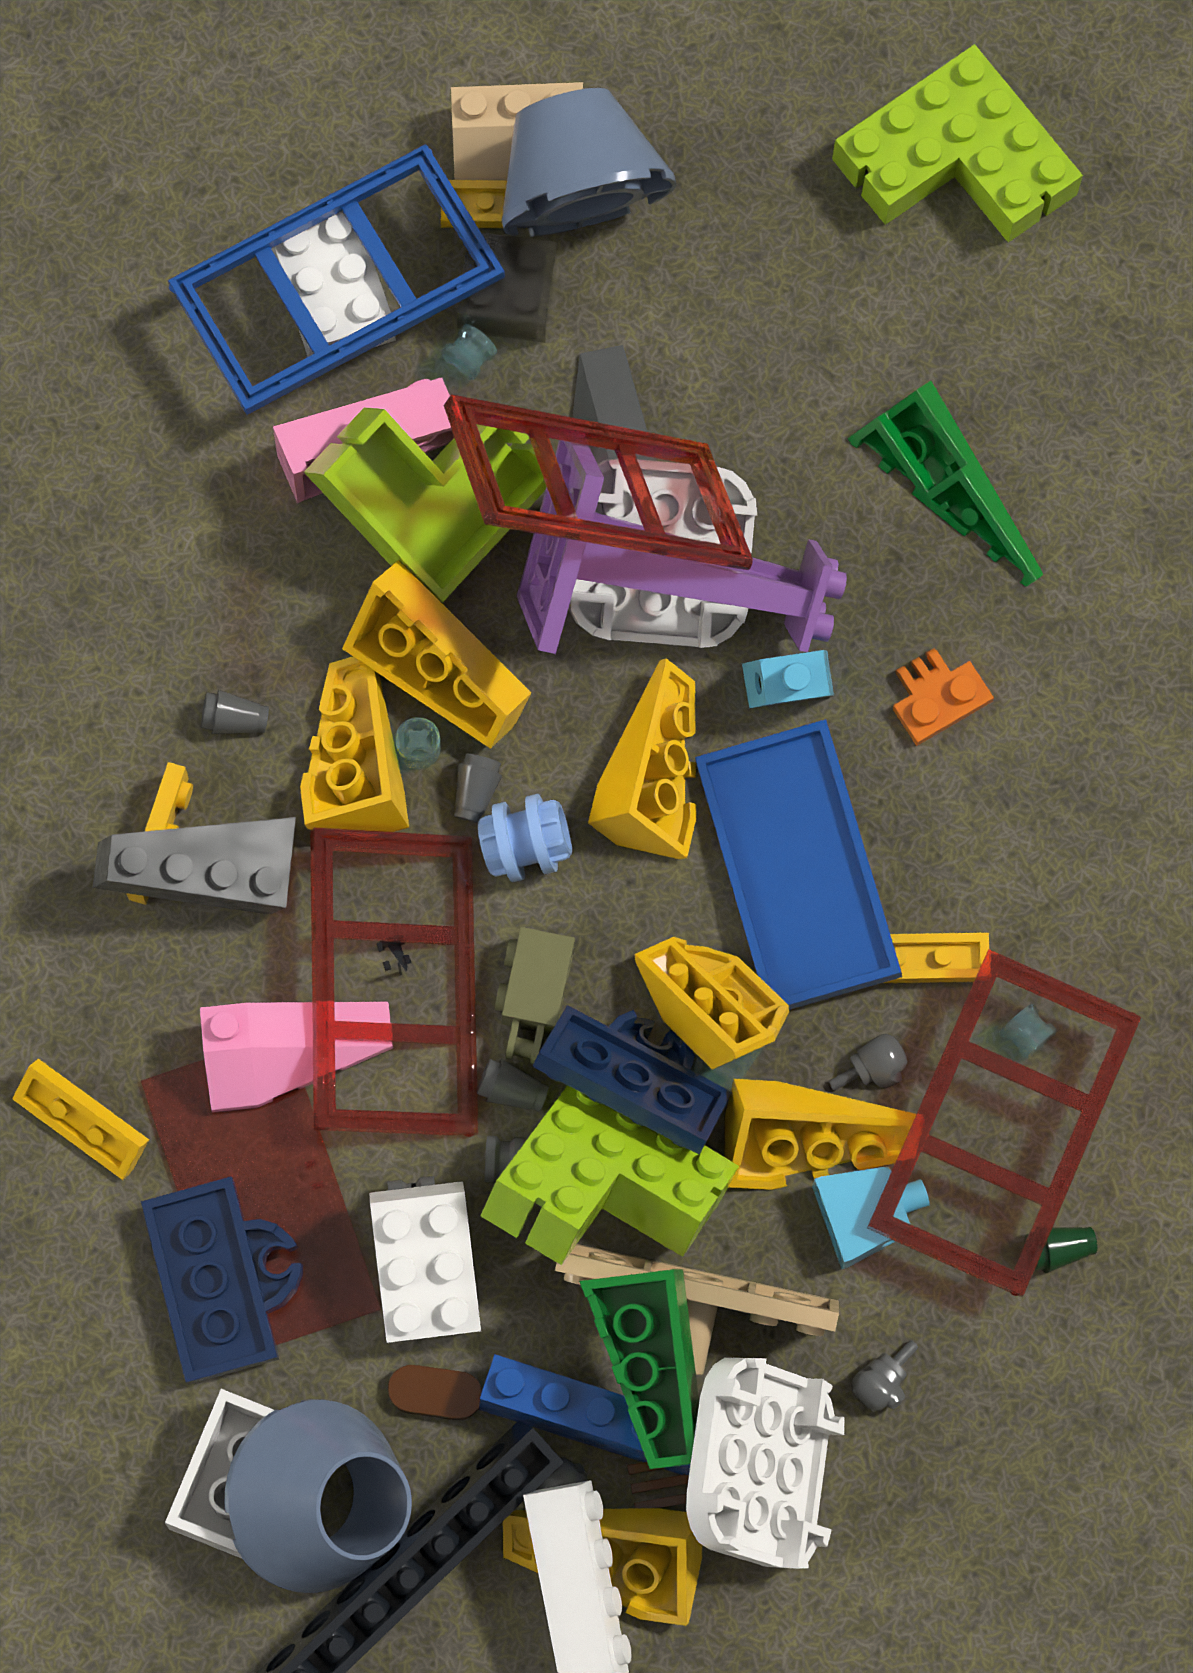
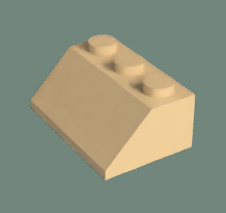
[451,82,583,180]

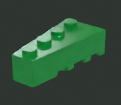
[579,1269,699,1469]

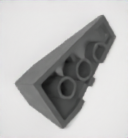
[571,345,655,464]

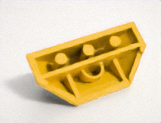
[635,936,789,1070]

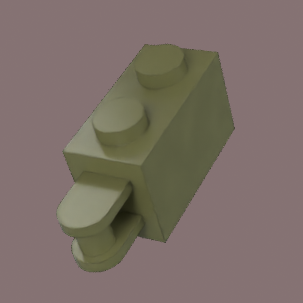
[495,927,575,1064]

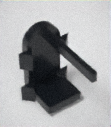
[376,935,411,976]

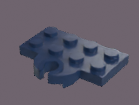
[532,1005,732,1155]
[141,1176,303,1385]

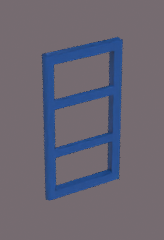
[168,144,505,415]

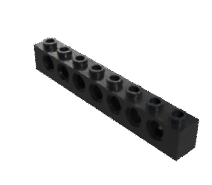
[256,1421,564,1673]

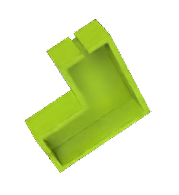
[832,44,1083,243]
[304,407,553,602]
[480,1085,739,1265]

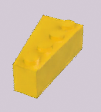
[342,560,531,749]

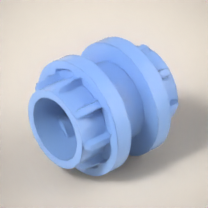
[478,794,572,882]

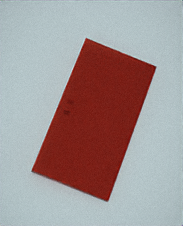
[141,1059,381,1346]

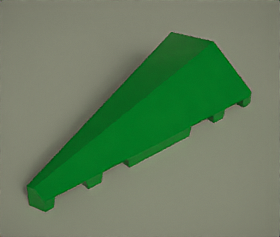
[847,381,1043,587]

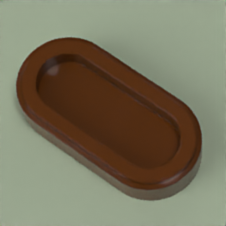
[388,1365,482,1420]

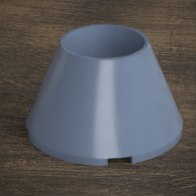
[501,88,677,236]
[224,1399,412,1593]

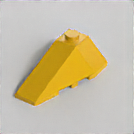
[588,658,696,860]
[725,1079,924,1190]

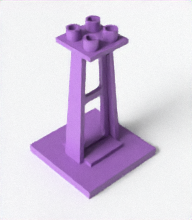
[517,426,847,654]

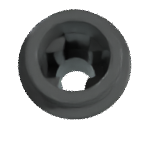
[201,689,269,734]
[454,754,503,824]
[477,1059,549,1112]

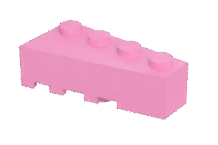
[273,378,462,503]

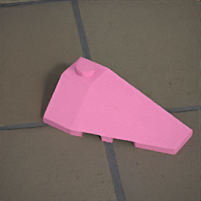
[200,1002,393,1112]

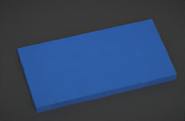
[695,719,902,1010]

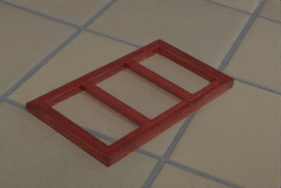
[443,394,753,570]
[310,828,478,1137]
[867,949,1141,1297]

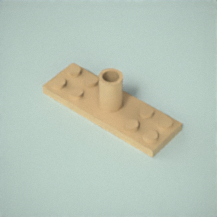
[555,1244,839,1375]

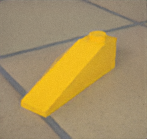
[300,657,409,840]
[503,1508,702,1626]

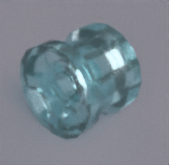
[441,324,497,380]
[395,717,441,770]
[999,1003,1058,1061]

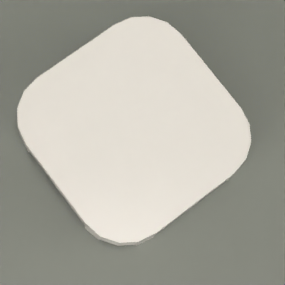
[568,458,757,648]
[686,1358,844,1569]

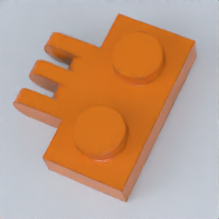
[893,648,994,746]

